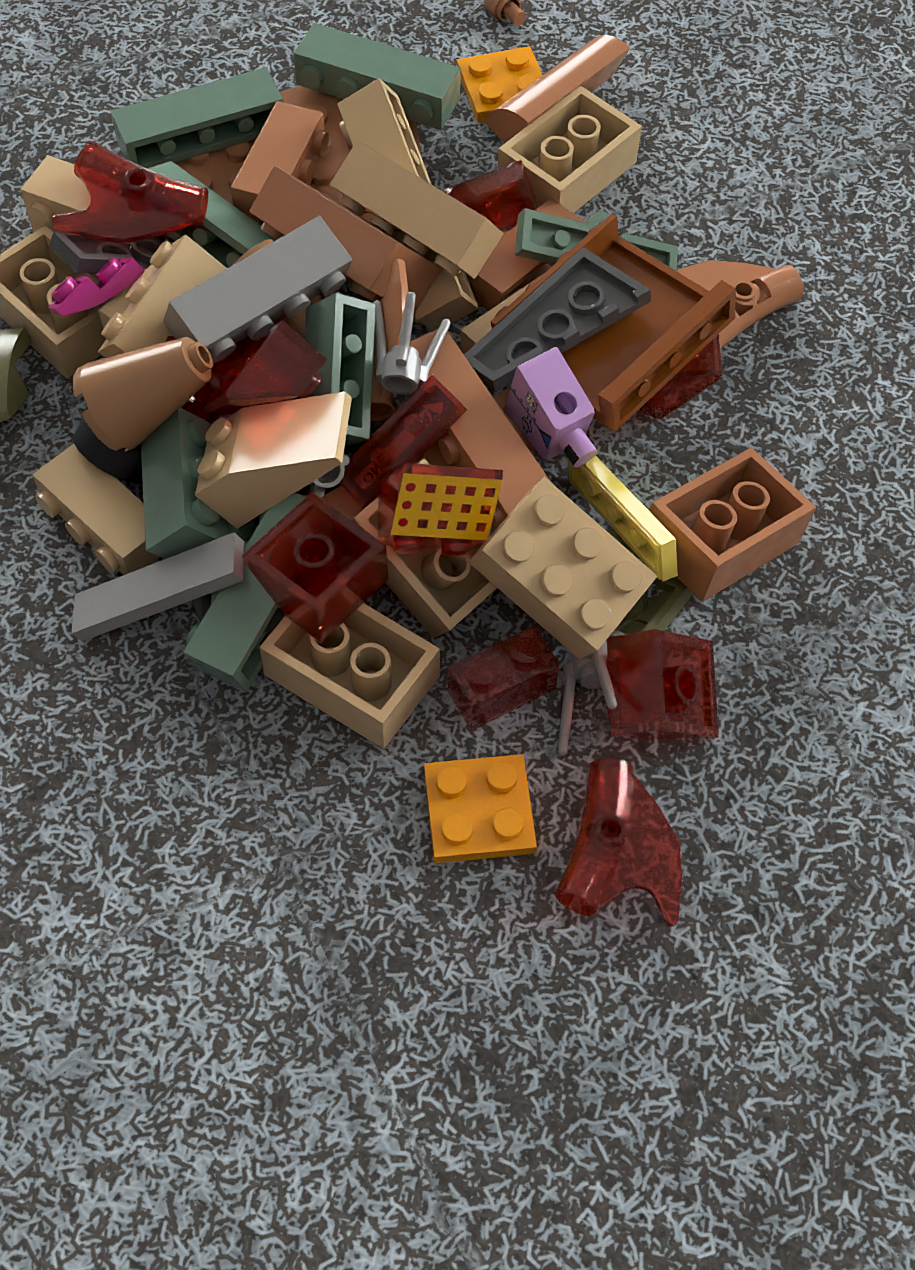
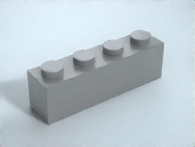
[163,215,353,363]

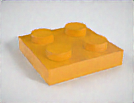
[456,46,542,123]
[424,754,537,864]

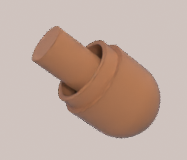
[484,0,526,26]

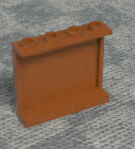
[491,213,736,432]

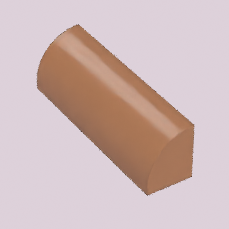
[485,35,630,144]

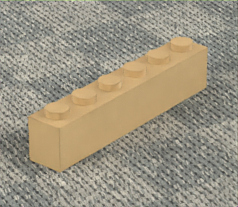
[337,78,479,331]

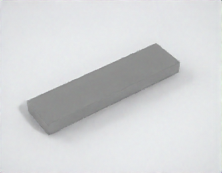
[71,532,244,642]

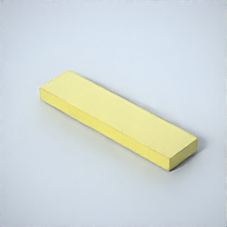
[567,455,678,582]

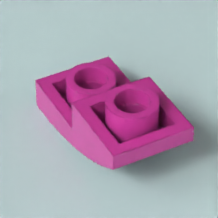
[48,257,145,316]

